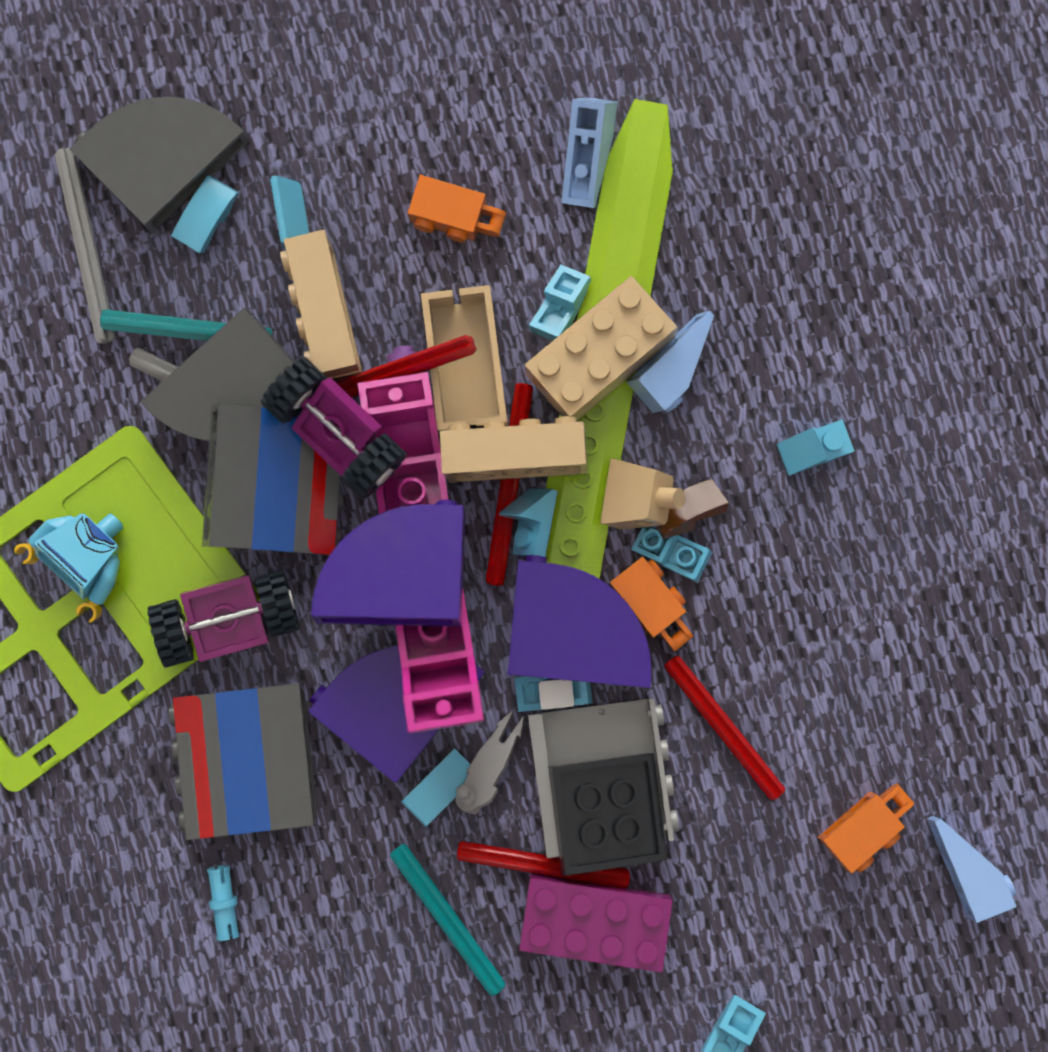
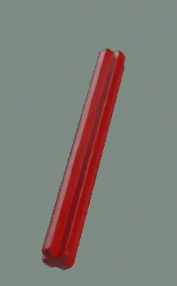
[336,335,476,398]
[664,655,785,801]
[457,841,630,889]

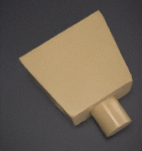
[600,459,685,530]

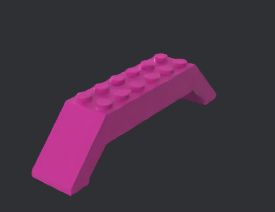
[358,372,484,734]

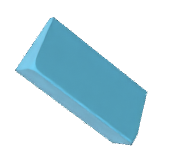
[270,176,309,250]

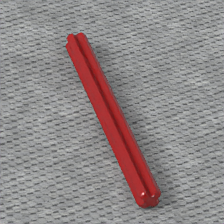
[485,383,533,586]

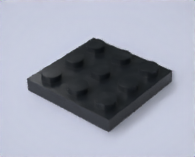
[549,753,667,876]

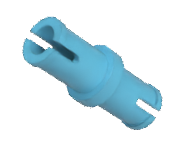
[207,865,240,941]

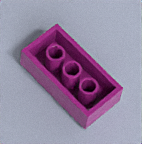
[519,873,673,973]

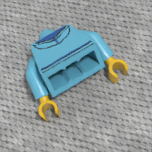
[14,513,123,623]

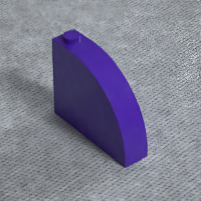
[311,500,465,627]
[508,555,651,688]
[308,645,486,783]

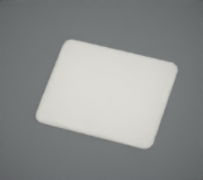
[538,679,574,710]

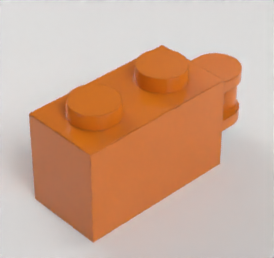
[408,175,506,243]
[608,556,694,652]
[817,783,914,874]

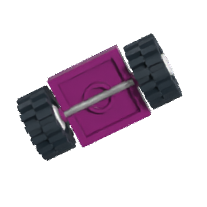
[261,357,407,500]
[147,569,300,668]

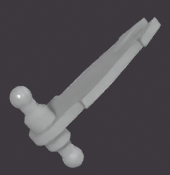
[456,710,525,815]

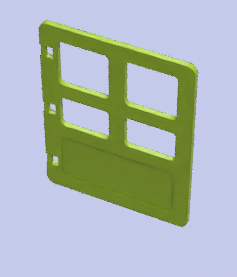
[0,426,260,792]

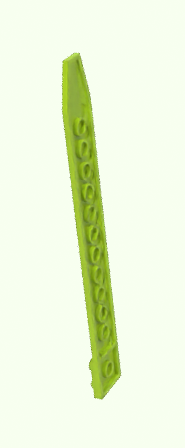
[545,99,673,579]

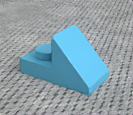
[776,420,854,476]
[499,488,557,557]

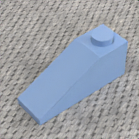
[561,97,618,208]
[626,311,714,413]
[926,816,1016,923]

